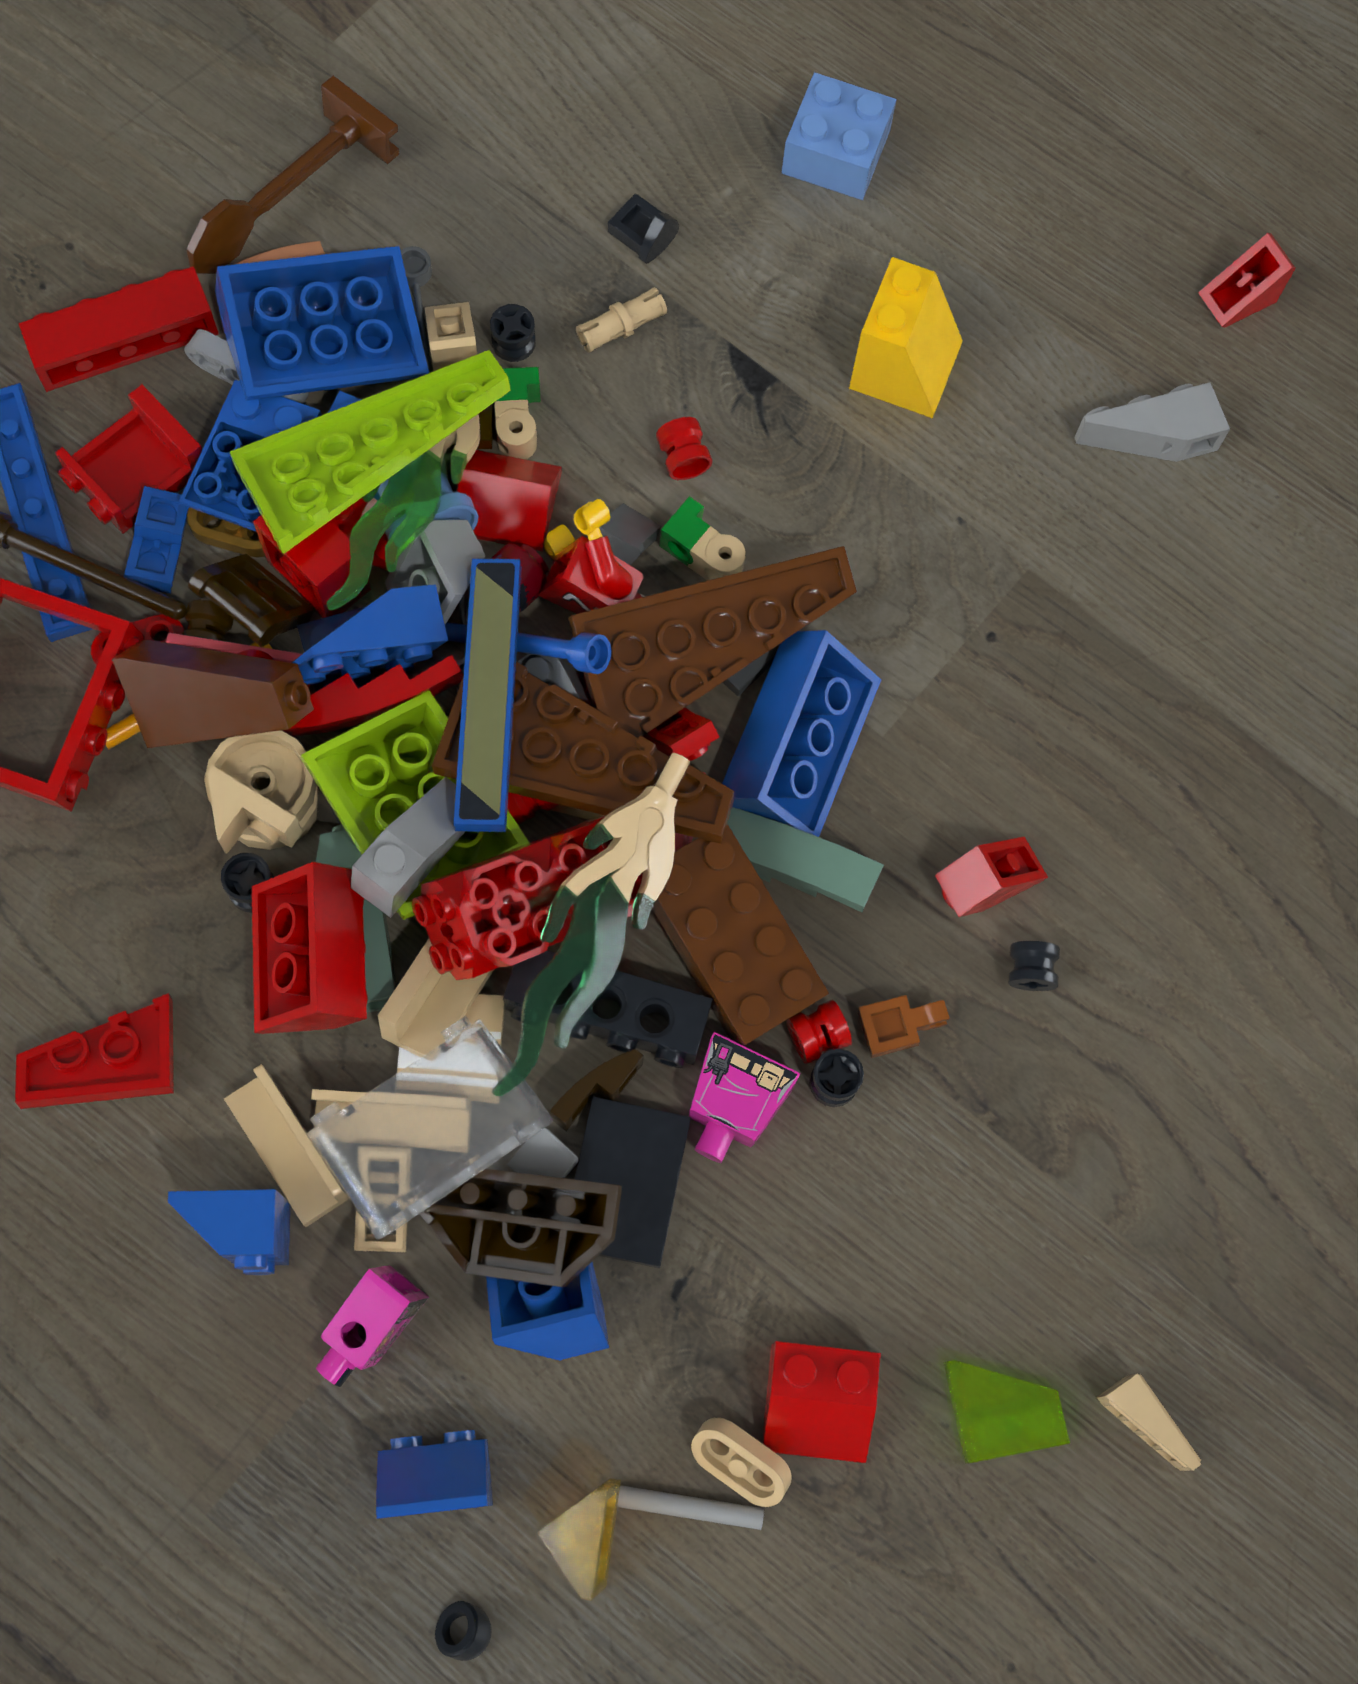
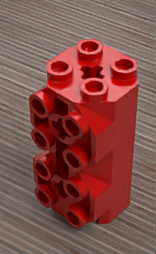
[412,816,644,980]

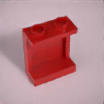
[55,384,203,534]

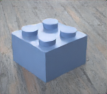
[782,72,897,200]

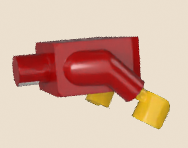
[538,499,646,614]

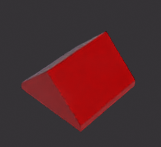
[457,450,562,552]

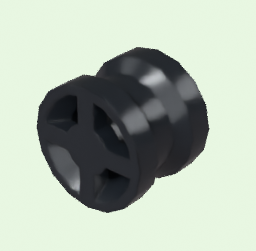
[490,304,536,362]
[1008,941,1060,991]

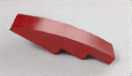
[282,655,464,737]

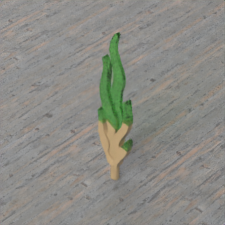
[327,414,480,610]

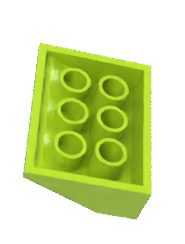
[301,690,529,920]

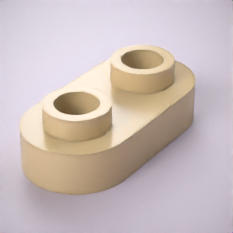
[691,1418,792,1507]

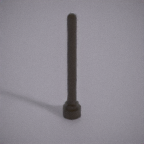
[0,511,187,620]

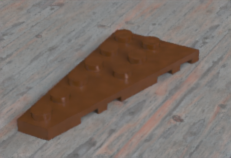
[568,546,857,738]

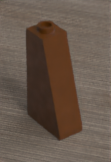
[112,640,314,748]

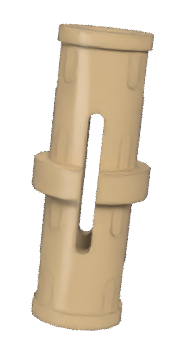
[576,287,667,353]

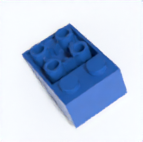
[179,380,322,532]
[292,584,448,685]

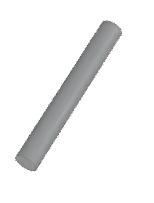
[604,1483,764,1530]

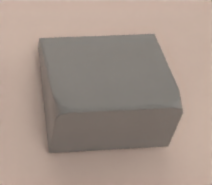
[507,1124,579,1178]

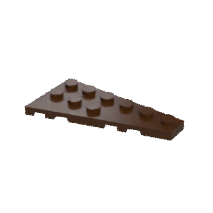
[432,662,734,844]

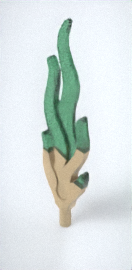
[492,753,690,1097]

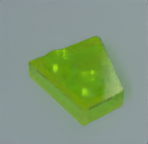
[944,1360,1070,1464]

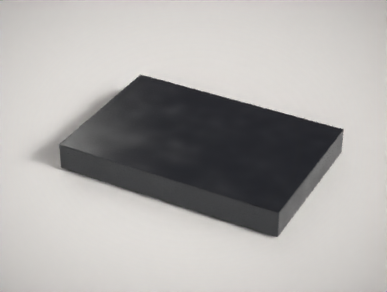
[575,1097,691,1269]

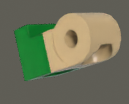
[495,367,541,459]
[659,496,746,581]

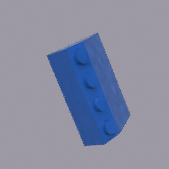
[215,246,429,400]

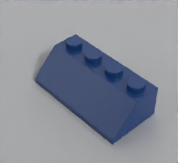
[722,630,882,837]

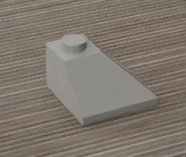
[384,520,485,624]

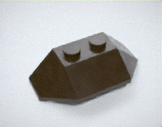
[419,1161,622,1287]

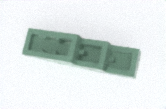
[692,807,884,912]

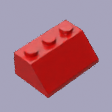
[252,862,368,1034]

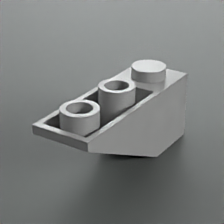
[1074,382,1230,462]

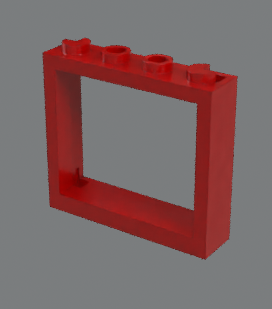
[0,578,145,812]

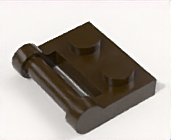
[188,554,315,647]

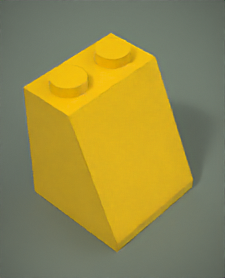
[849,257,963,418]

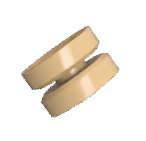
[204,730,318,850]

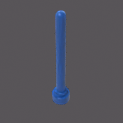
[445,622,611,674]

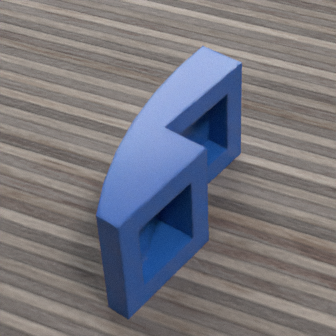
[124,486,189,594]

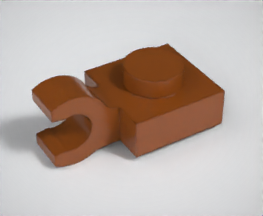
[858,995,950,1058]

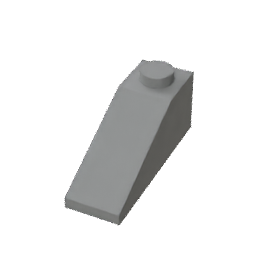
[351,777,465,918]

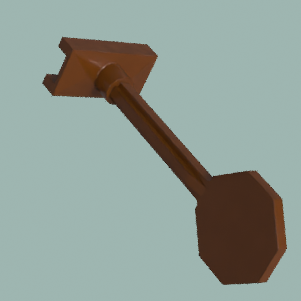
[186,76,399,274]

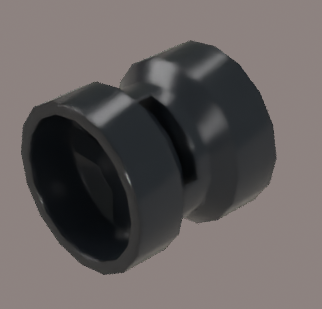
[221,853,274,913]
[809,1049,864,1107]

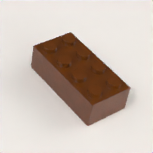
[641,824,829,1046]

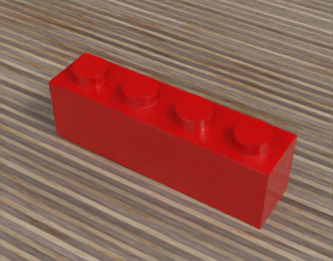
[18,266,219,392]

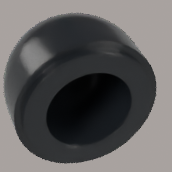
[435,1601,492,1661]

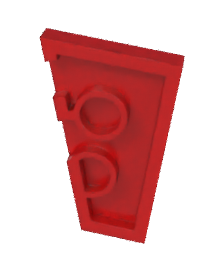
[15,993,174,1109]

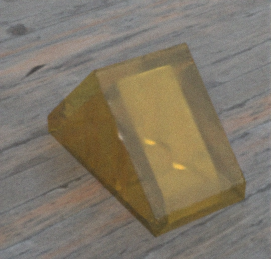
[538,1478,621,1601]

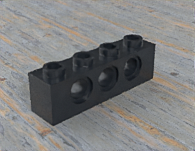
[503,950,713,1068]

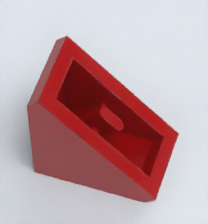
[1198,233,1296,327]

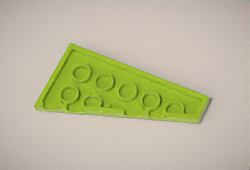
[230,350,511,554]

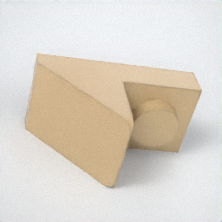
[425,302,477,371]
[206,765,303,853]

